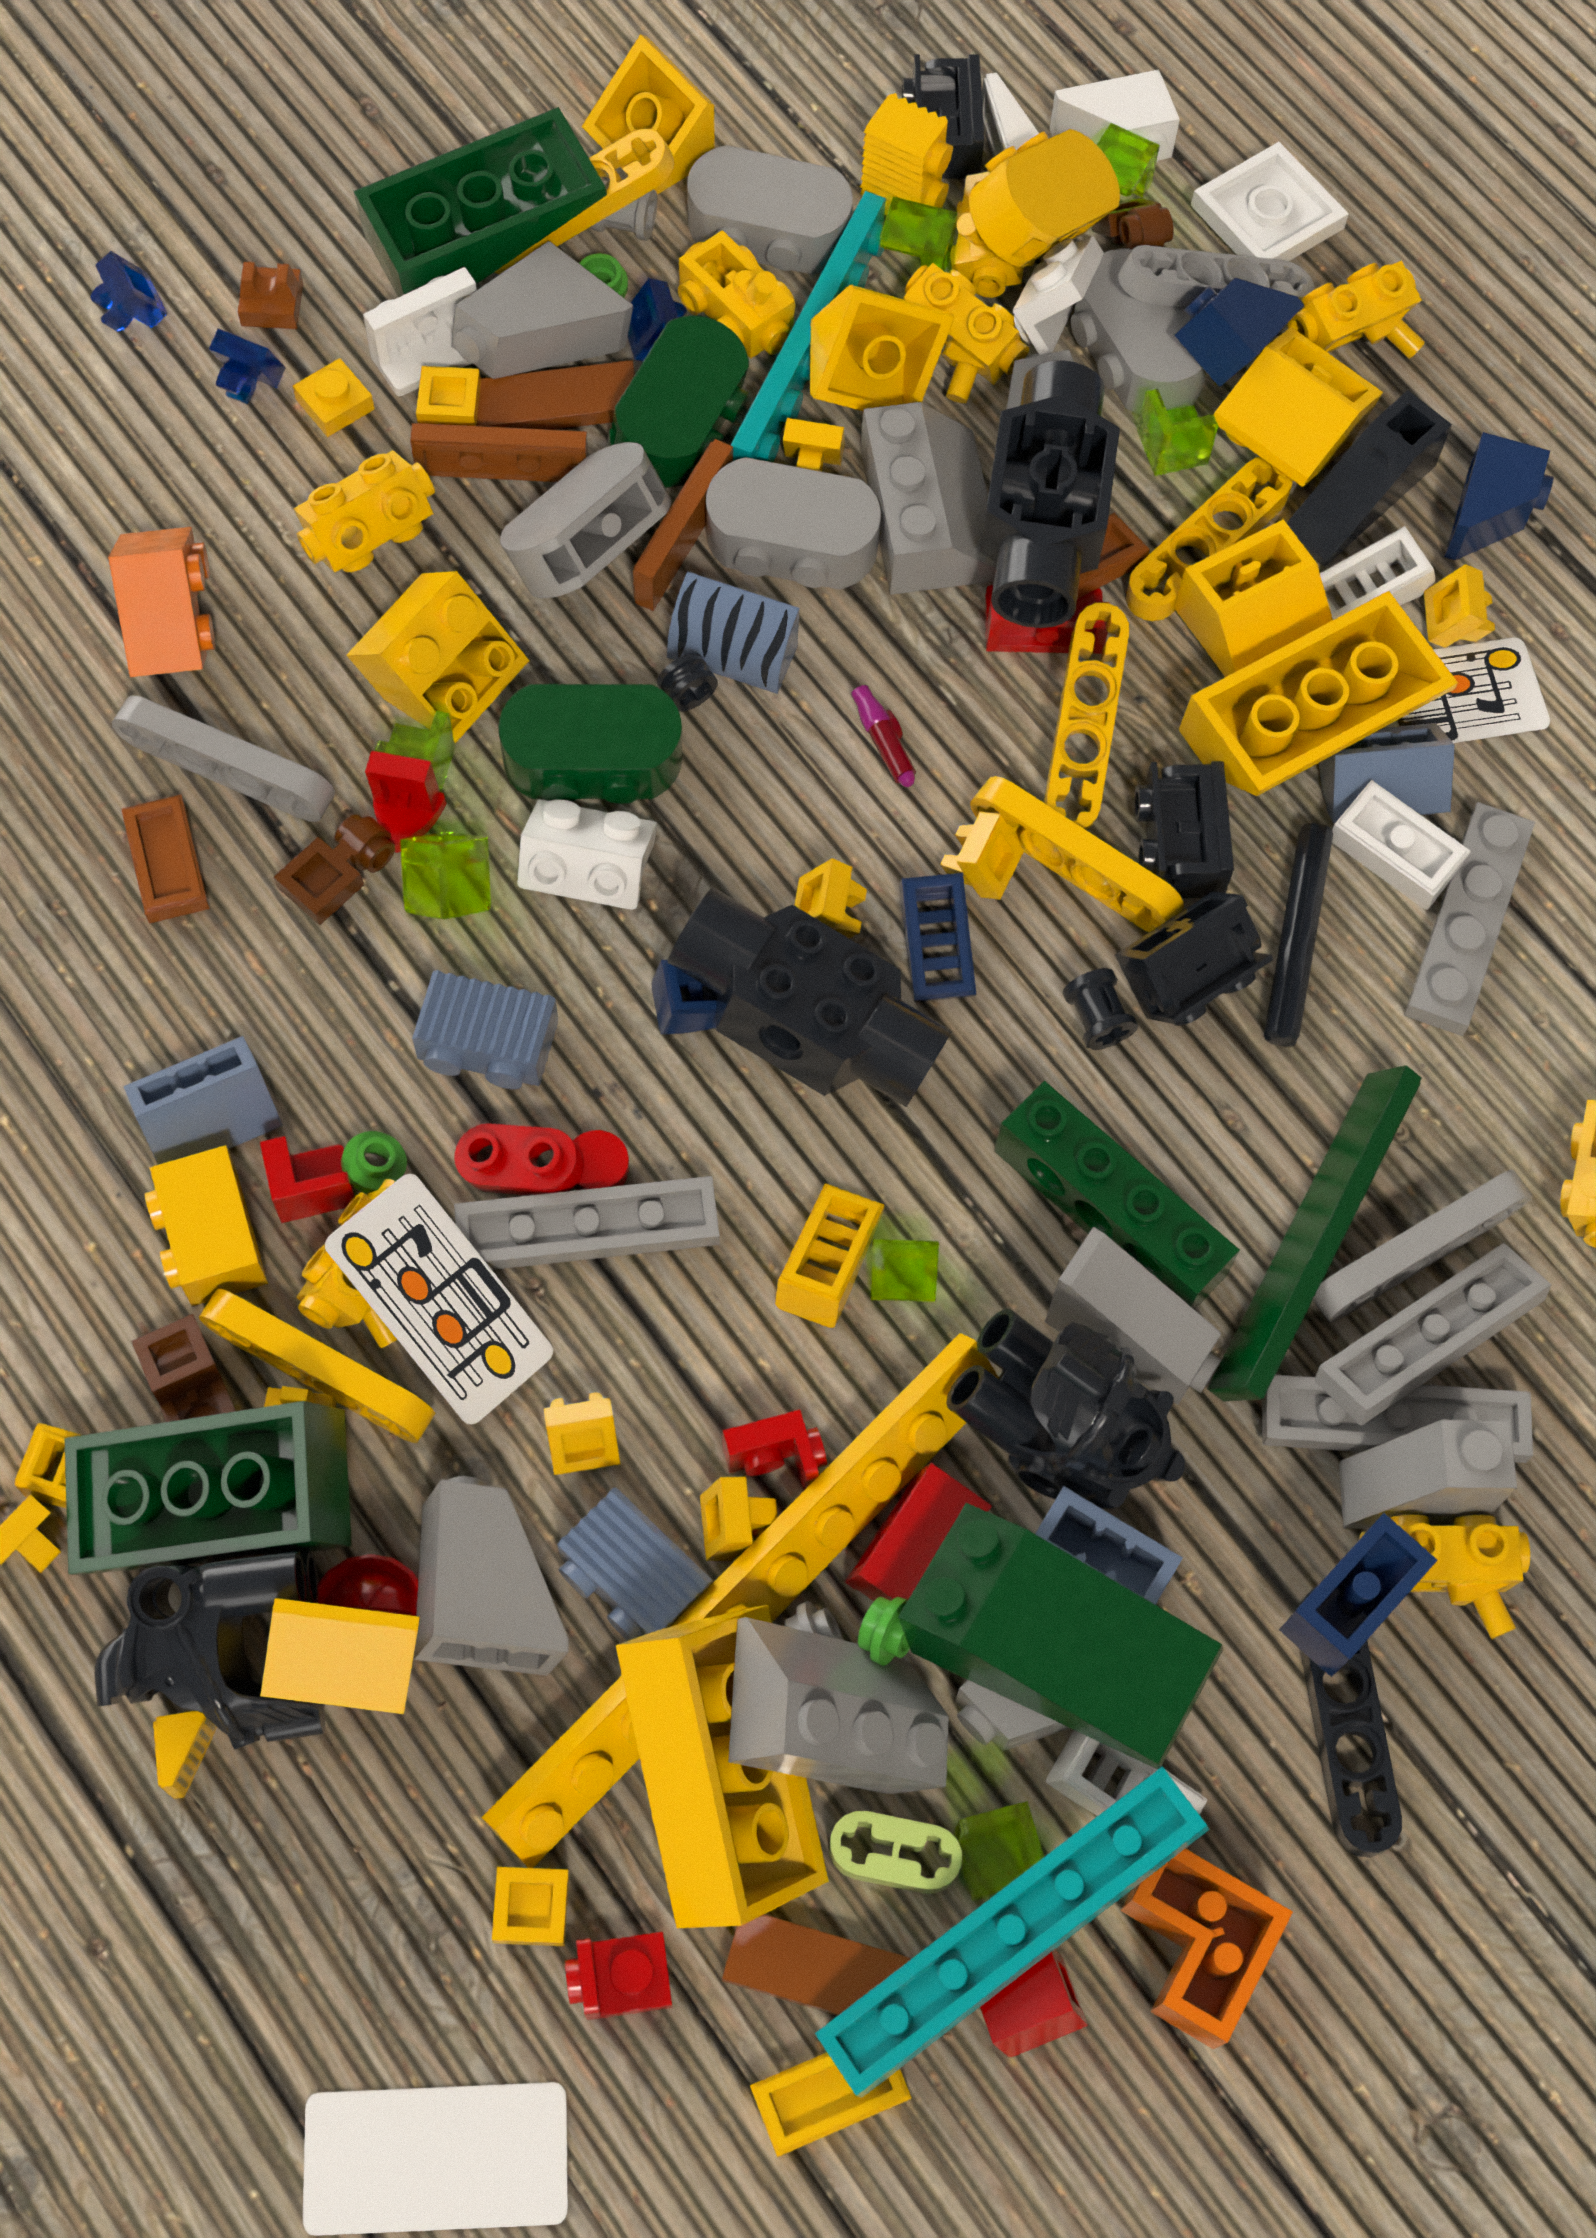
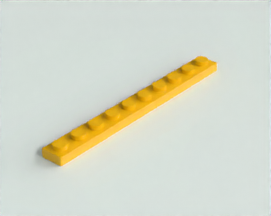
[481,1333,999,1868]

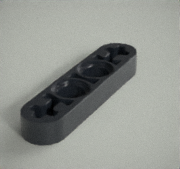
[1298,1587,1402,1858]

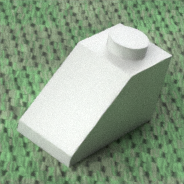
[1050,70,1180,168]

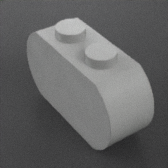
[687,145,853,275]
[1071,248,1206,417]
[500,442,671,598]
[706,457,881,589]

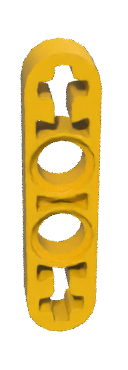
[494,129,674,274]
[1126,457,1293,621]
[1044,603,1129,830]
[970,776,1184,932]
[199,1289,436,1443]

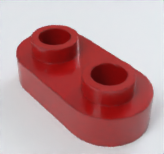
[454,1123,584,1196]

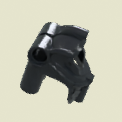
[946,1309,1185,1509]
[94,1550,325,1750]

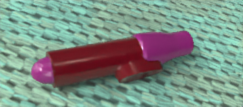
[851,685,916,787]

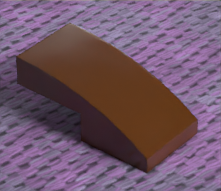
[131,1314,236,1422]

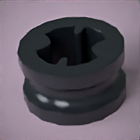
[657,653,718,712]

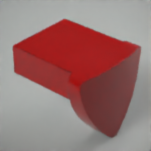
[365,751,447,853]

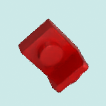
[722,1409,827,1490]
[565,1932,673,2020]

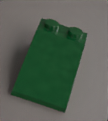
[353,107,607,297]
[64,1401,352,1575]
[898,1503,1223,1769]

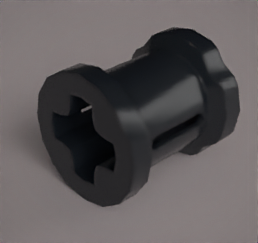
[1062,968,1139,1050]

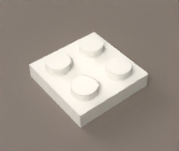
[1191,142,1349,261]

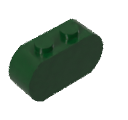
[608,316,750,488]
[498,684,683,804]

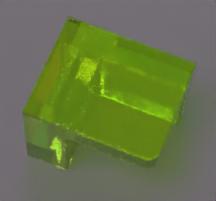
[1096,123,1160,198]
[879,196,958,272]
[1137,388,1218,476]
[374,710,455,792]
[400,831,491,920]
[953,1801,1044,1901]

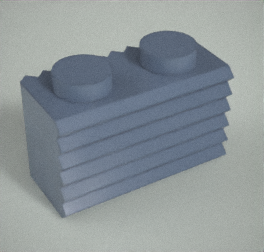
[412,970,558,1089]
[557,1487,713,1641]

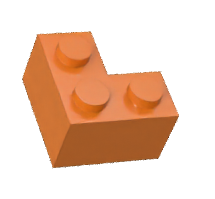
[108,527,215,677]
[1120,1848,1293,2050]

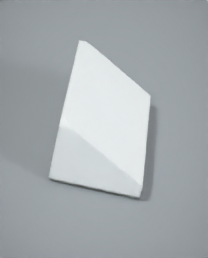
[1332,780,1471,910]

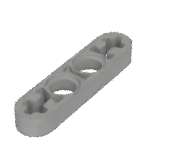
[1118,245,1315,312]
[112,695,335,822]
[1313,1169,1533,1323]

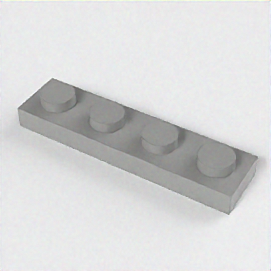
[1404,802,1535,1036]
[454,1176,720,1270]
[1315,1243,1552,1426]
[1262,1375,1533,1463]

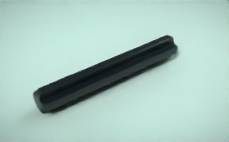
[1264,822,1333,1047]

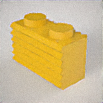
[859,93,953,229]

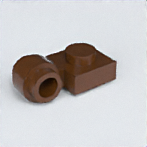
[1092,198,1174,250]
[273,814,395,925]

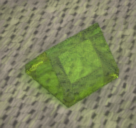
[871,1239,939,1302]

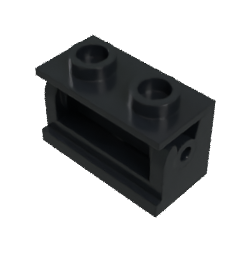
[902,54,984,179]
[1134,761,1234,898]
[1115,892,1274,1026]

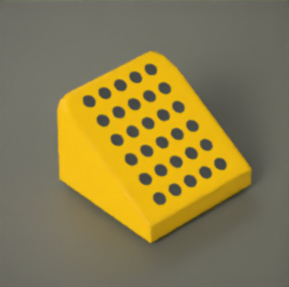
[153,1711,217,1799]

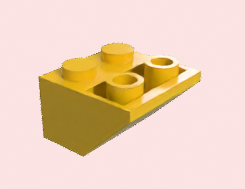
[1210,327,1383,487]
[1174,519,1333,677]
[346,571,530,743]

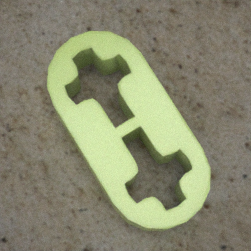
[829,1811,962,1894]

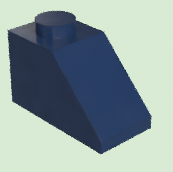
[1174,278,1304,387]
[1444,432,1554,560]
[1279,1513,1437,1677]

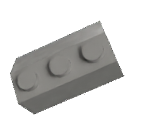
[860,402,997,595]
[728,1617,949,1794]

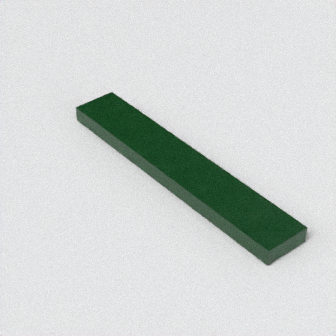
[1207,1065,1422,1402]

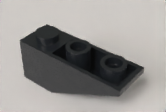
[1287,390,1452,567]

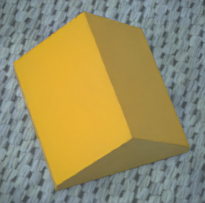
[581,34,715,195]
[810,285,955,411]
[260,1598,420,1714]

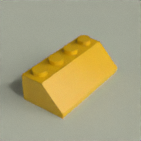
[1179,591,1458,796]
[616,1605,829,1928]

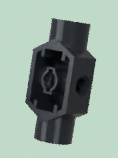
[980,360,1120,628]
[667,887,952,1107]

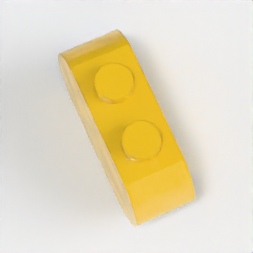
[969,129,1120,267]

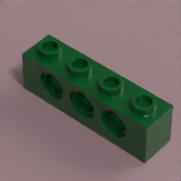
[994,1080,1240,1310]

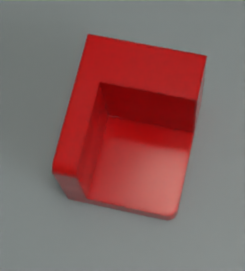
[260,1136,355,1224]
[980,1949,1088,2057]

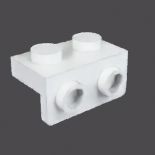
[1013,235,1104,355]
[363,267,477,396]
[517,799,657,910]

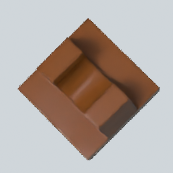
[238,262,303,329]

